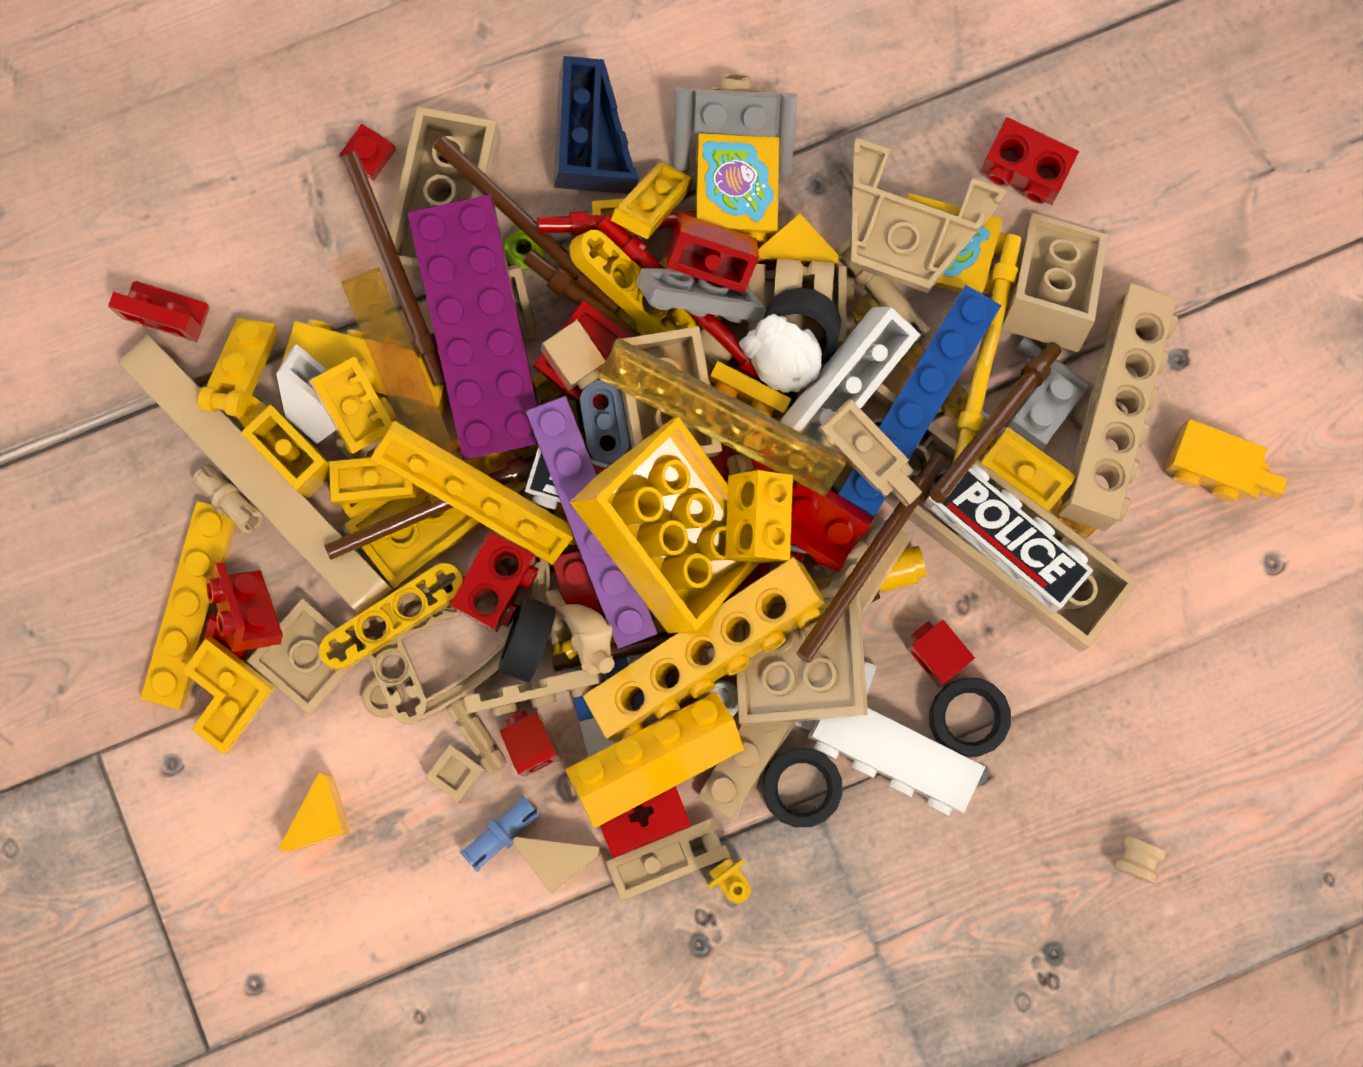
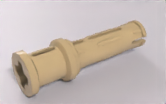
[835,238,932,346]

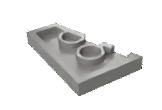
[636,269,765,323]

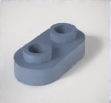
[579,380,629,464]

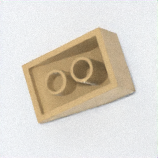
[1001,212,1108,352]

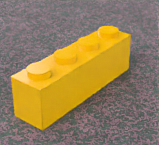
[281,319,449,417]
[565,691,744,828]

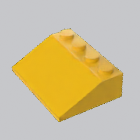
[570,417,760,633]

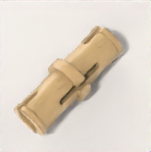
[192,465,263,534]

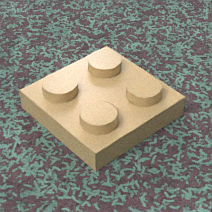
[247,598,362,716]

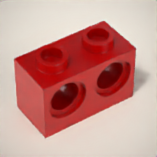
[980,117,1079,205]
[450,532,539,633]

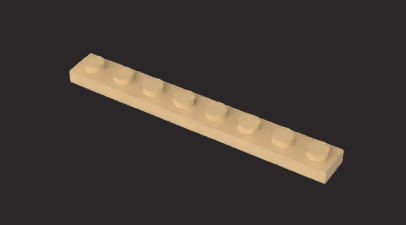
[697,515,912,820]

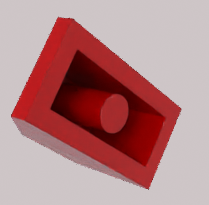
[499,709,562,777]

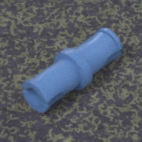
[460,796,541,872]

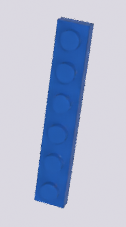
[838,285,1002,518]

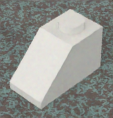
[276,344,336,444]

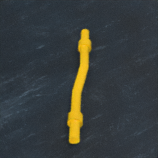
[953,234,1022,462]

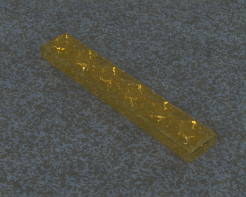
[341,267,459,507]
[598,338,847,496]

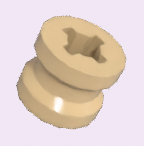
[1114,836,1167,884]

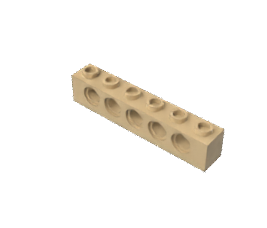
[1058,283,1178,532]

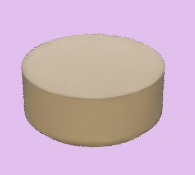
[362,676,405,718]

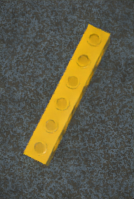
[583,557,828,742]

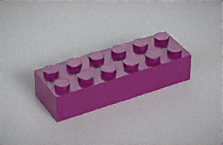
[407,195,539,460]

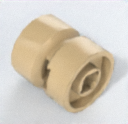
[774,259,835,301]

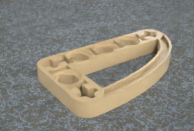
[361,546,551,725]

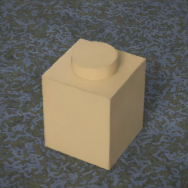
[540,320,606,391]

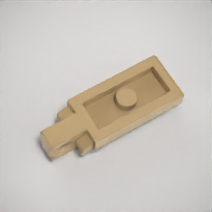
[817,399,922,507]

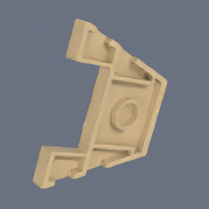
[850,137,1007,293]

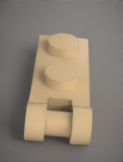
[606,817,730,901]

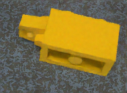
[237,395,330,499]
[1164,419,1288,502]

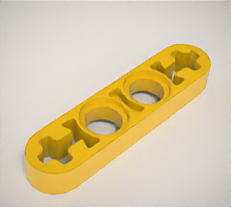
[570,230,696,334]
[319,563,464,671]

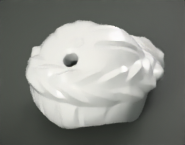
[739,314,822,393]

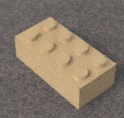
[389,106,501,280]

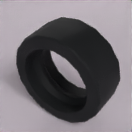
[763,288,842,365]
[498,597,556,682]
[929,678,1011,757]
[763,748,843,828]

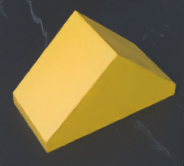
[757,214,838,271]
[279,772,350,852]

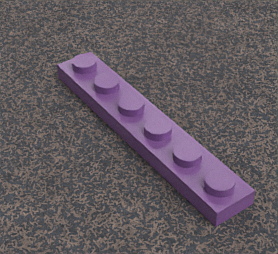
[526,396,657,649]

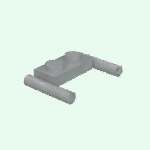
[673,87,797,175]
[981,337,1091,450]

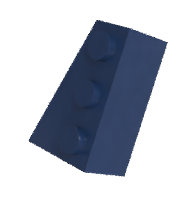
[554,56,639,194]

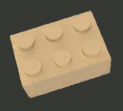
[611,326,722,457]

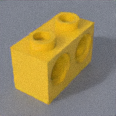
[725,470,793,564]

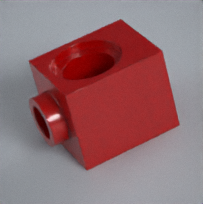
[907,620,975,688]

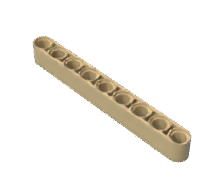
[118,334,394,614]

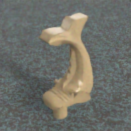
[544,589,614,675]

